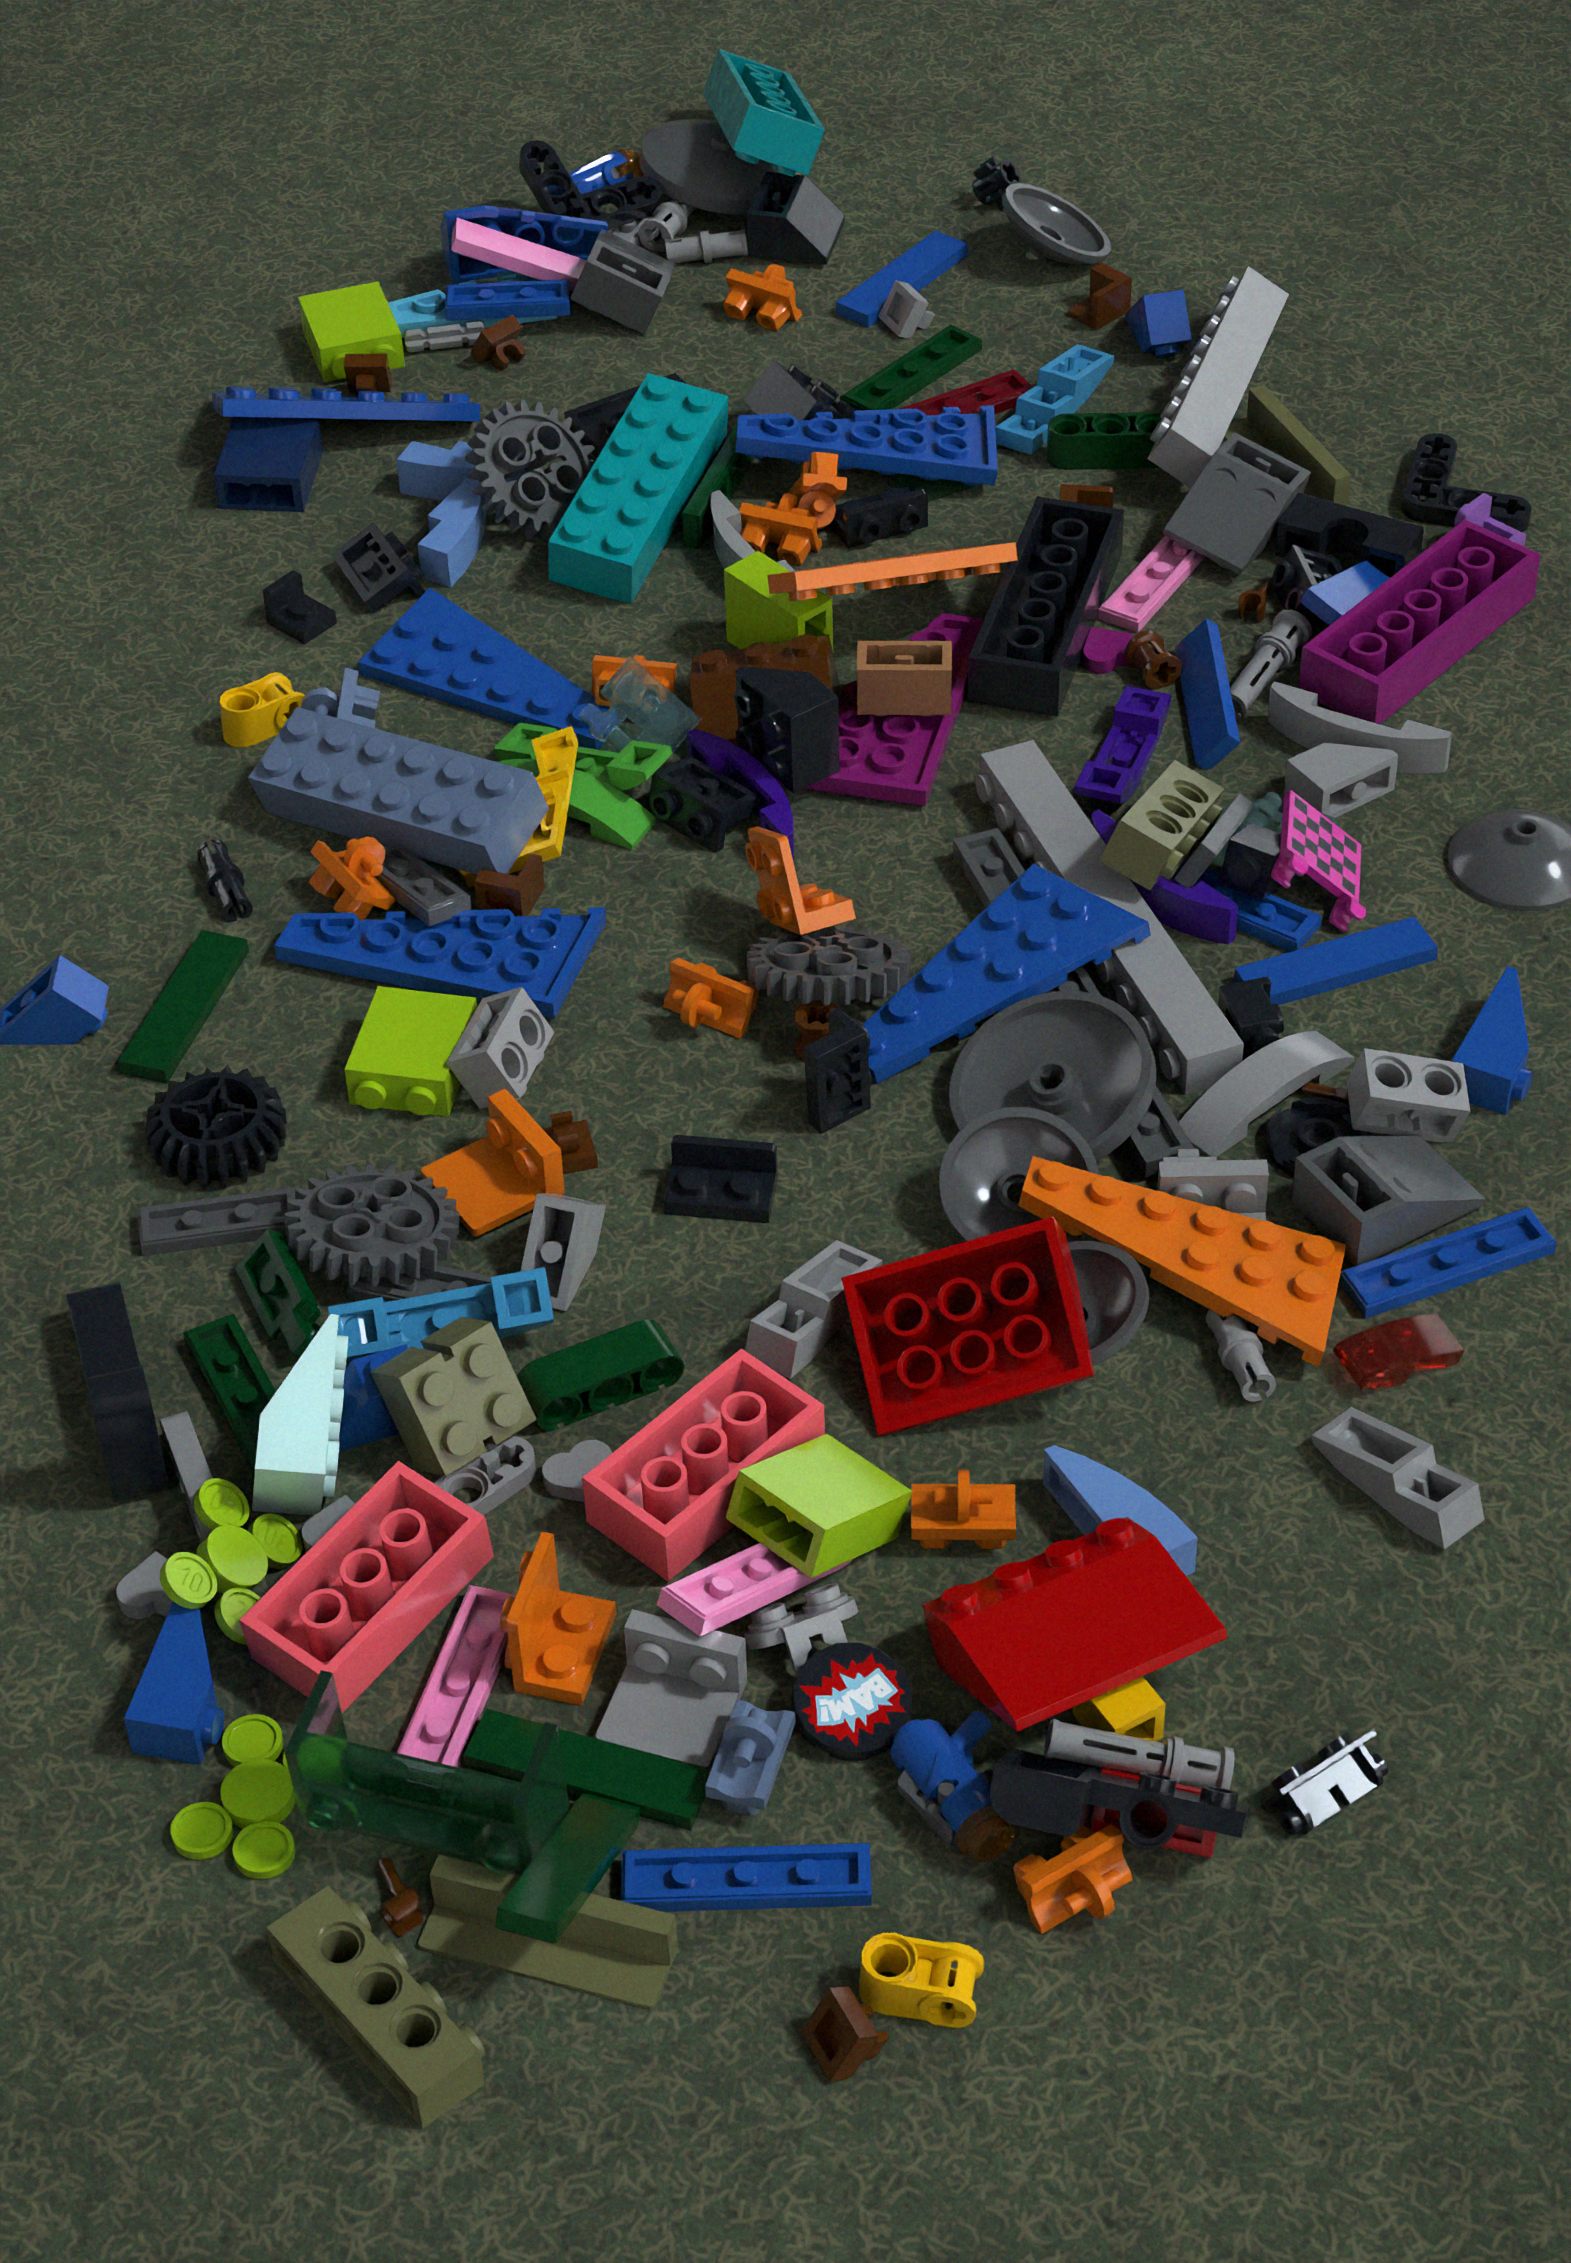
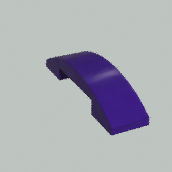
[1074,686,1171,803]
[687,729,794,862]
[1091,809,1238,944]

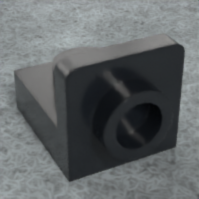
[263,570,337,645]

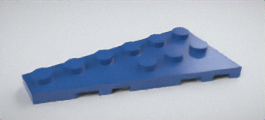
[212,386,480,421]
[735,405,998,486]
[358,588,619,749]
[863,864,1151,1084]
[274,907,606,1019]

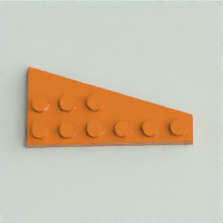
[767,542,1018,601]
[1018,1156,1346,1368]

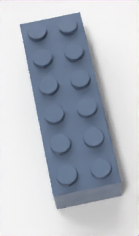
[248,707,549,875]

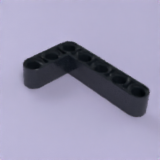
[66,1282,170,1503]

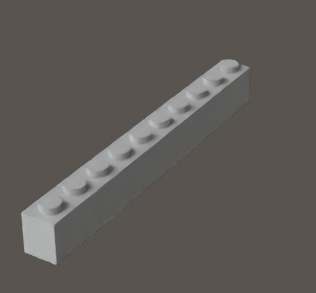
[975,740,1244,1095]

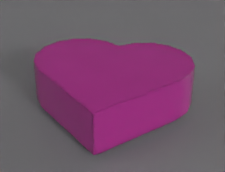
[1083,627,1134,674]

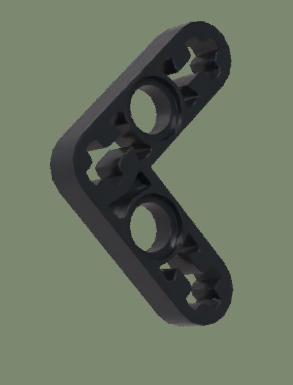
[519,140,662,230]
[1402,433,1532,532]

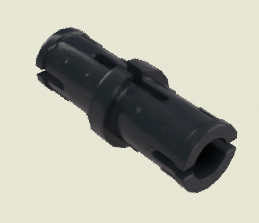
[197,839,253,923]

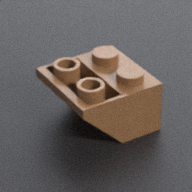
[857,641,952,716]

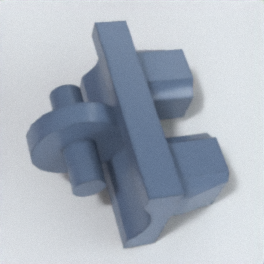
[301,668,380,728]
[705,1699,795,1816]

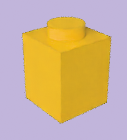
[1073,1676,1166,1742]

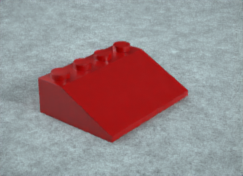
[841,1216,1095,1436]
[922,1517,1228,1732]

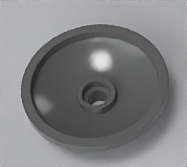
[1002,183,1111,265]
[1448,809,1571,911]
[939,1107,1099,1242]
[1068,1241,1149,1366]

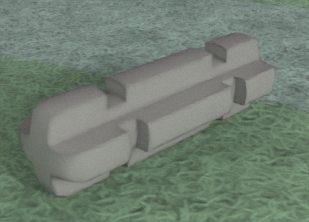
[404,321,484,353]

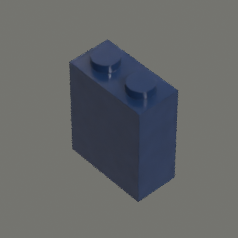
[214,417,323,512]

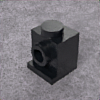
[1218,976,1284,1061]

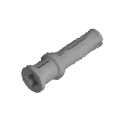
[639,199,696,252]
[1230,610,1312,718]
[1044,1719,1234,1789]

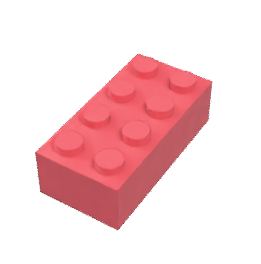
[582,1348,825,1582]
[239,1461,494,1718]

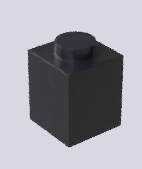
[1218,823,1282,900]

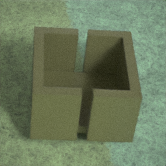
[370,1317,537,1477]

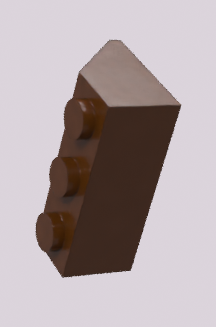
[690,635,840,746]

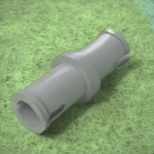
[665,229,748,264]
[1206,1310,1276,1402]

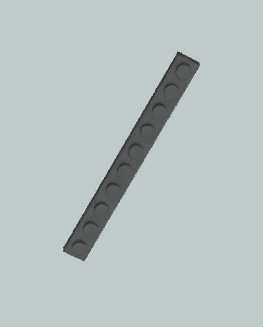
[953,828,1194,1177]

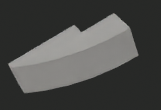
[745,1240,883,1379]
[1312,1407,1484,1550]

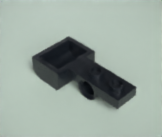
[990,1748,1251,1849]

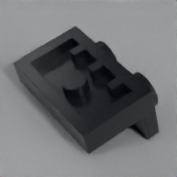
[830,486,928,549]
[332,522,426,613]
[1271,545,1343,632]
[648,756,761,853]
[804,1007,872,1134]
[663,1135,778,1223]

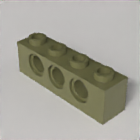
[1099,760,1224,890]
[266,1885,485,2129]

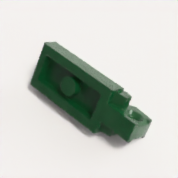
[235,1229,321,1355]

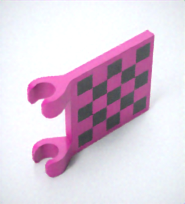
[1271,790,1366,933]

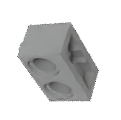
[446,987,554,1109]
[1346,1048,1471,1142]

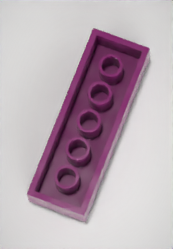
[1299,519,1540,724]

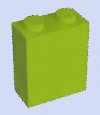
[298,281,405,382]
[724,550,833,650]
[344,986,477,1116]
[726,1434,912,1578]

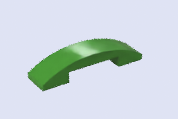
[493,723,673,791]
[497,759,656,850]

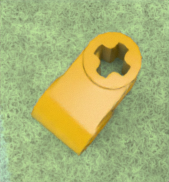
[219,672,304,747]
[859,1933,985,2028]

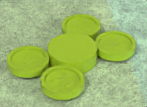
[160,1478,302,1645]
[171,1714,345,1880]

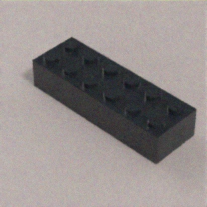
[968,496,1124,716]

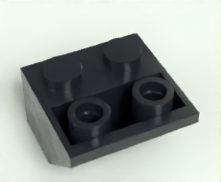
[747,171,845,265]
[743,359,857,420]
[734,666,840,793]

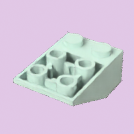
[252,1314,348,1515]

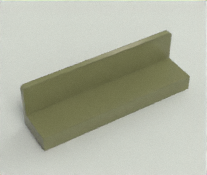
[1224,385,1351,506]
[418,1854,678,2010]

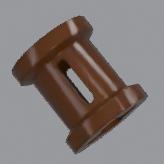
[1124,630,1182,690]
[795,1000,837,1062]

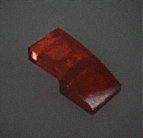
[1333,1313,1465,1389]

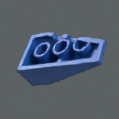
[440,205,608,284]

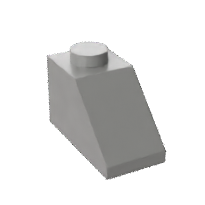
[1284,742,1398,820]
[520,1193,606,1311]

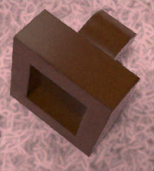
[470,314,526,371]
[344,354,392,392]
[542,1111,598,1175]
[801,1986,889,2081]

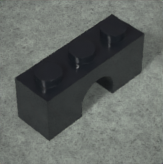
[1276,493,1424,578]

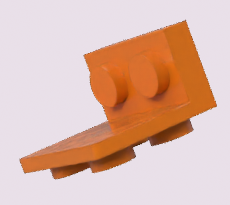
[745,826,856,935]
[421,1088,565,1237]
[500,1532,617,1706]

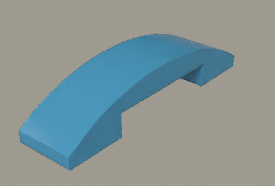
[328,1267,555,1362]

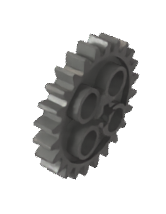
[465,399,595,541]
[747,925,910,1005]
[285,1164,460,1286]

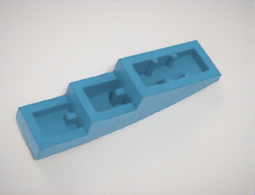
[995,344,1114,455]

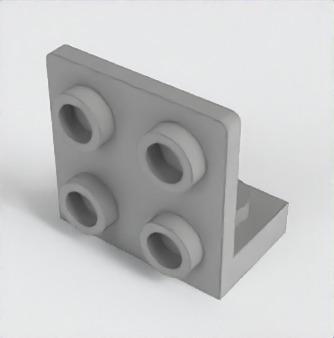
[1157,1159,1269,1221]
[596,1609,747,1770]

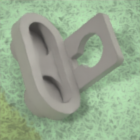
[744,1583,859,1679]

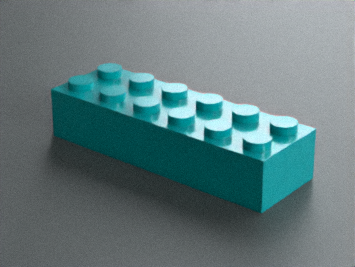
[703,48,825,177]
[548,373,729,603]

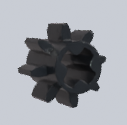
[972,156,1022,210]

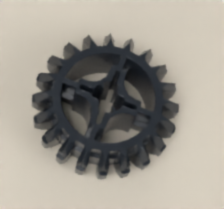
[145,1065,287,1190]

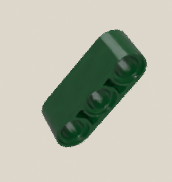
[1047,412,1162,470]
[517,1319,685,1432]

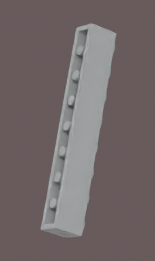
[1148,266,1289,488]

